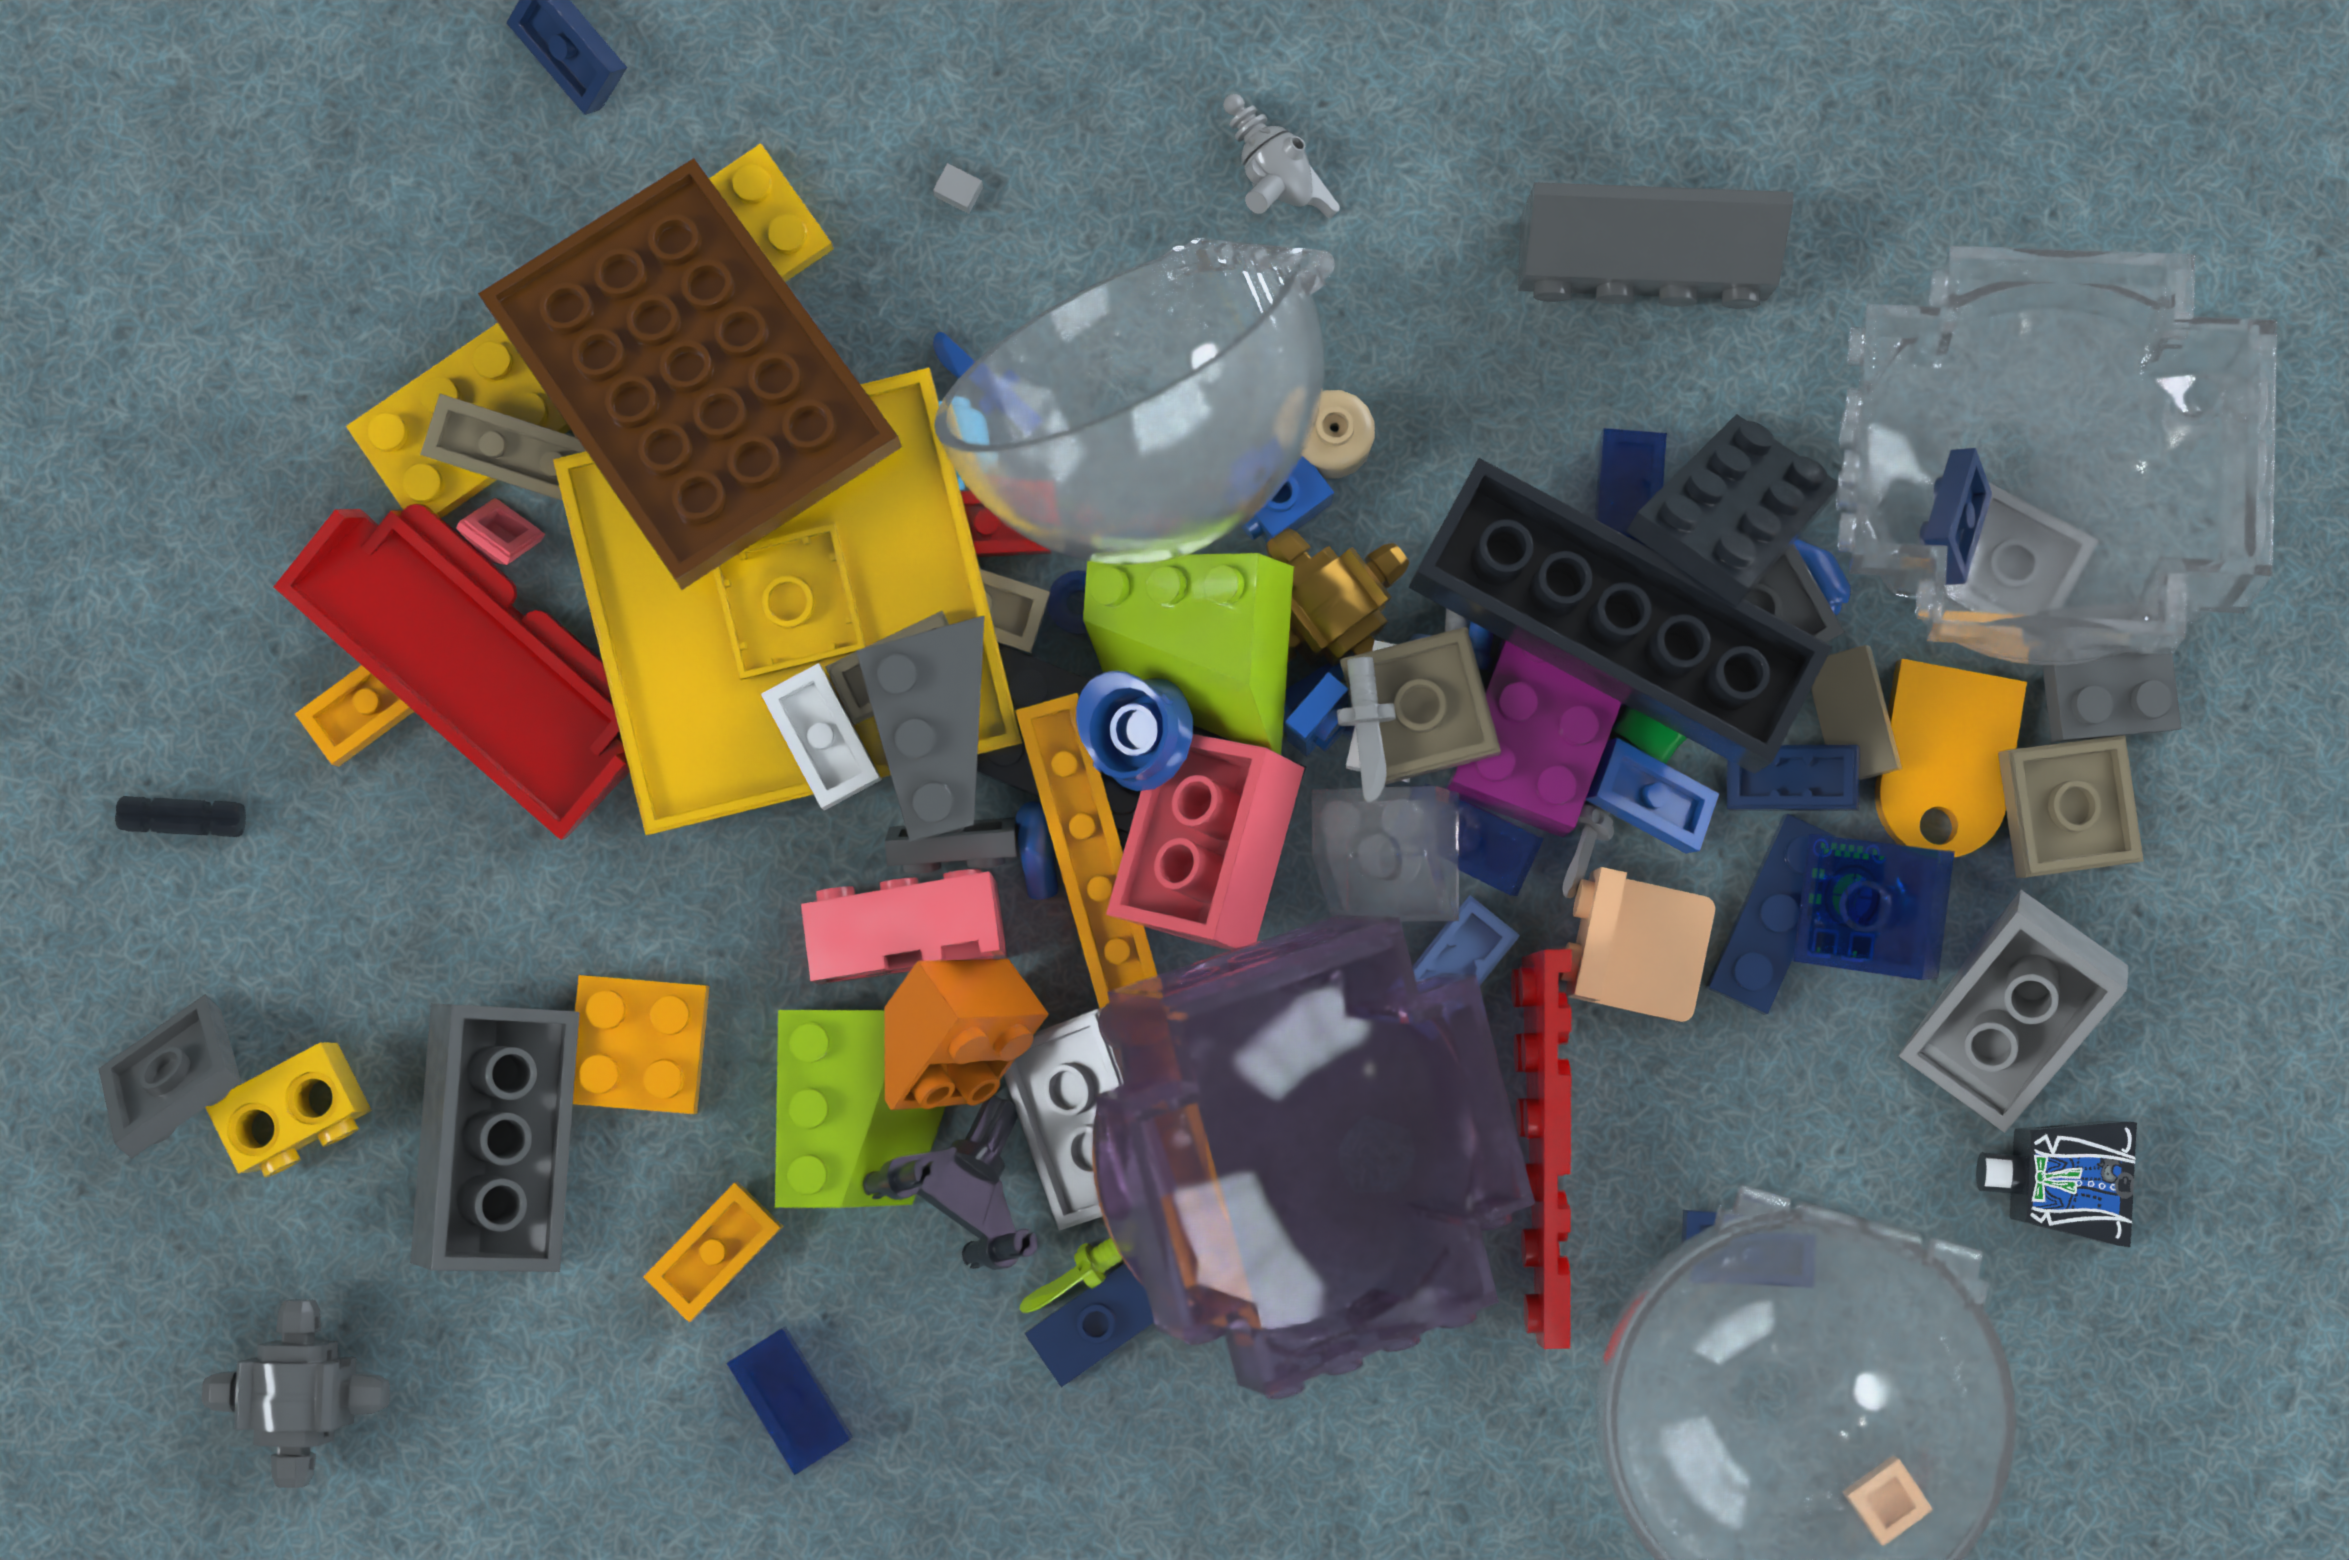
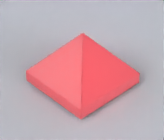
[456,498,545,565]

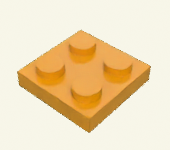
[573,975,710,1114]

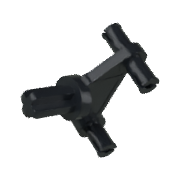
[863,1095,1038,1270]

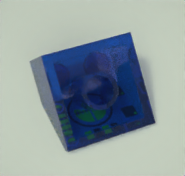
[1793,833,1955,980]

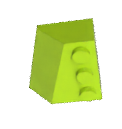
[1083,553,1294,755]
[775,1010,946,1208]

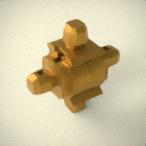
[1266,528,1410,667]

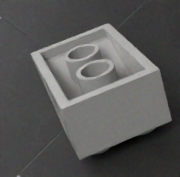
[1899,890,2128,1133]

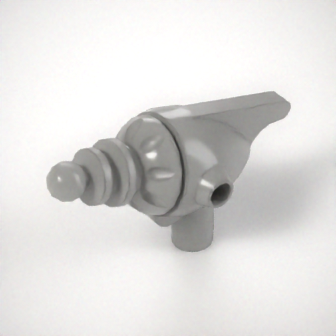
[1223,94,1340,218]

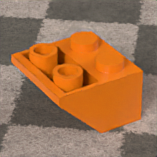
[885,958,1049,1110]

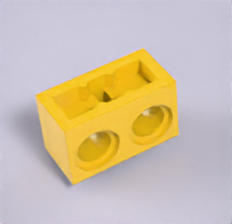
[205,1042,372,1178]

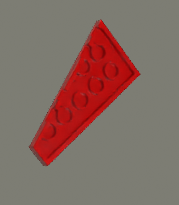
[1511,949,1572,1349]

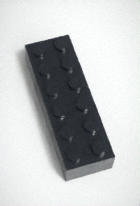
[1408,458,1832,774]

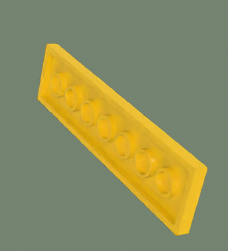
[346,143,834,518]

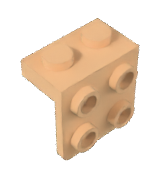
[1560,867,1715,1022]

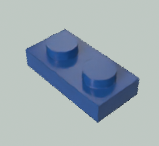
[1285,672,1348,757]
[1585,738,1719,854]

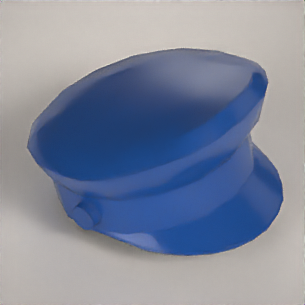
[1076,671,1193,791]

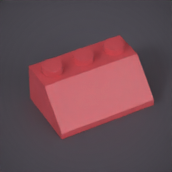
[1106,734,1304,955]

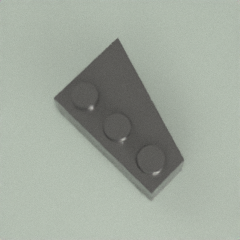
[856,616,984,842]

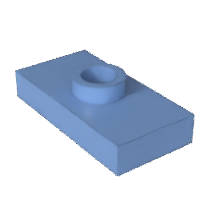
[1388,895,1520,1036]

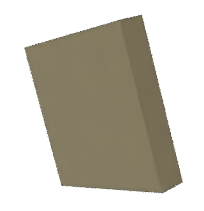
[1340,627,1501,785]
[1998,735,2144,878]

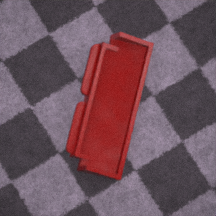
[273,504,630,840]

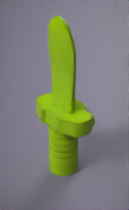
[1019,1225,1143,1313]

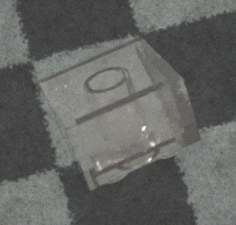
[1311,786,1459,922]

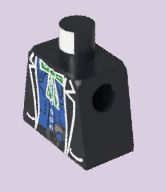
[1976,1120,2137,1247]

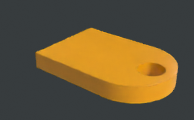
[1875,659,2027,859]

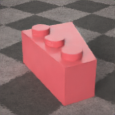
[801,869,1007,985]

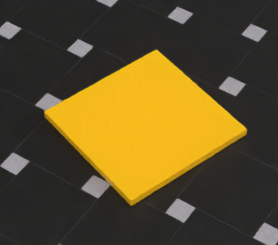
[553,368,1022,835]

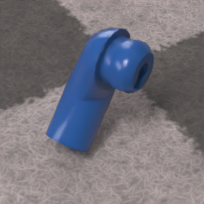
[1794,539,1851,616]
[1016,801,1059,900]

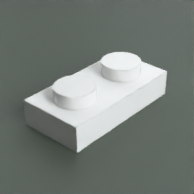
[761,663,882,810]

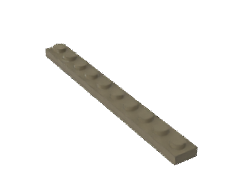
[420,394,1051,653]

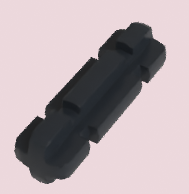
[115,796,246,837]

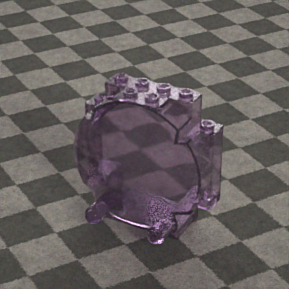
[1092,915,1535,1399]

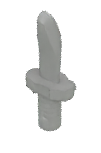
[1337,657,1396,802]
[1562,801,1614,899]

